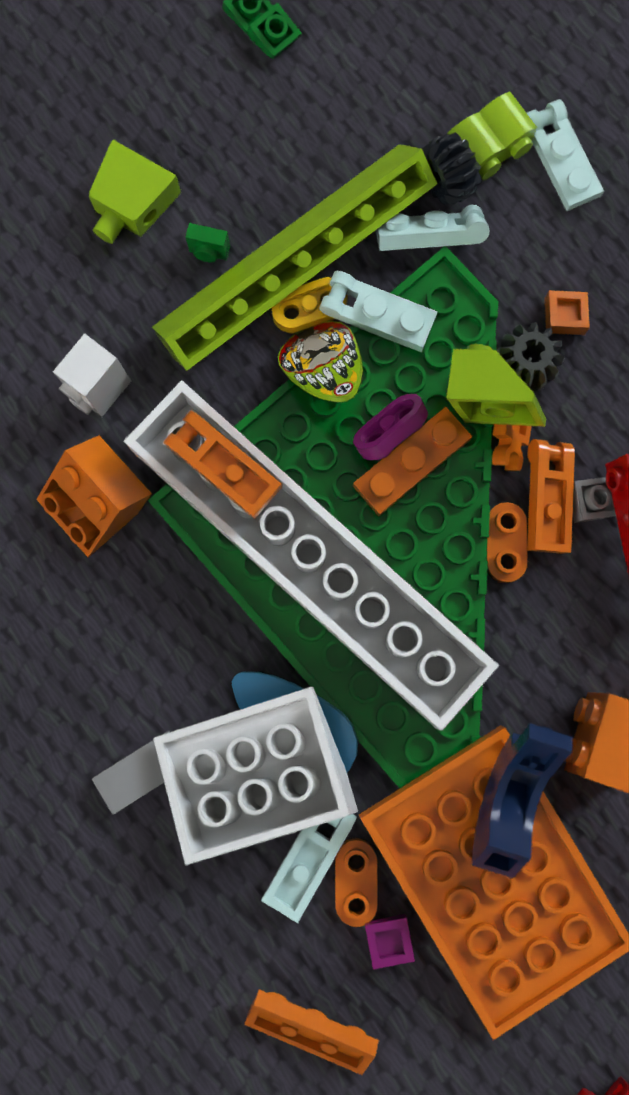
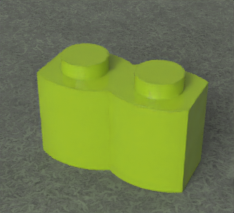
[447,92,537,180]

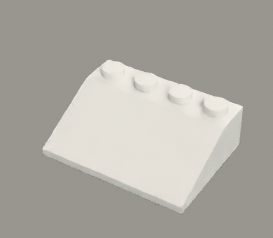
[153,687,358,865]

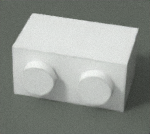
[53,333,131,417]

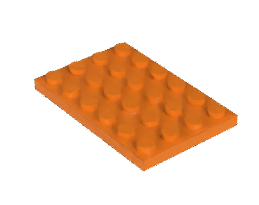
[358,725,629,1040]

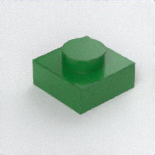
[185,223,230,263]

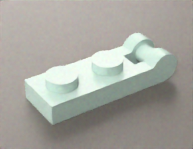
[527,99,604,211]
[376,205,490,251]
[319,271,438,352]
[261,814,357,923]

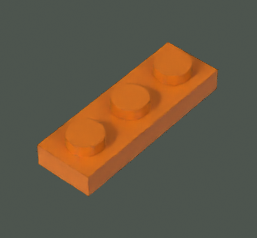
[353,407,472,517]
[244,989,379,1075]

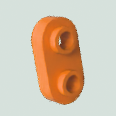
[487,502,527,583]
[335,838,377,927]

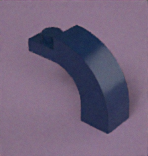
[472,723,572,878]

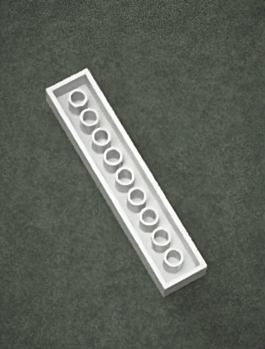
[124,380,499,731]

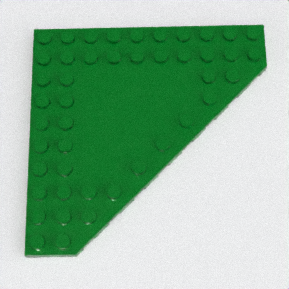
[148,246,498,788]

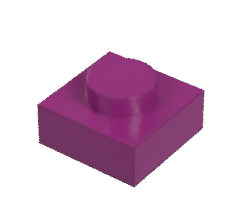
[365,914,415,969]

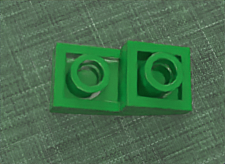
[222,0,302,59]

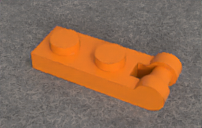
[163,410,282,519]
[527,439,575,554]

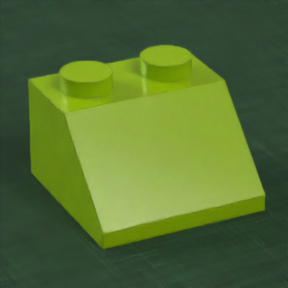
[447,344,546,427]

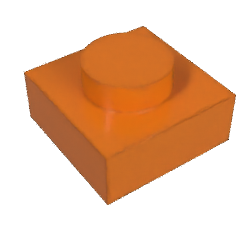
[545,290,590,335]

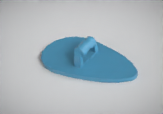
[232,671,358,772]

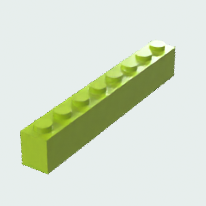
[152,144,437,371]

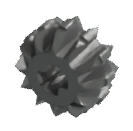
[497,322,565,390]

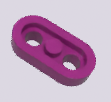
[353,394,428,460]

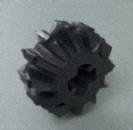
[422,132,482,205]

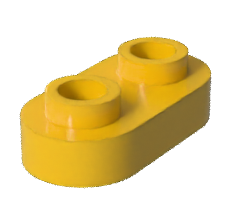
[272,277,348,333]

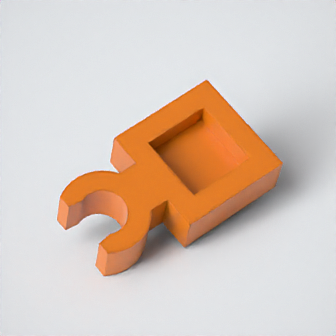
[492,424,532,471]

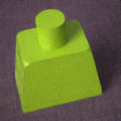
[89,140,181,244]

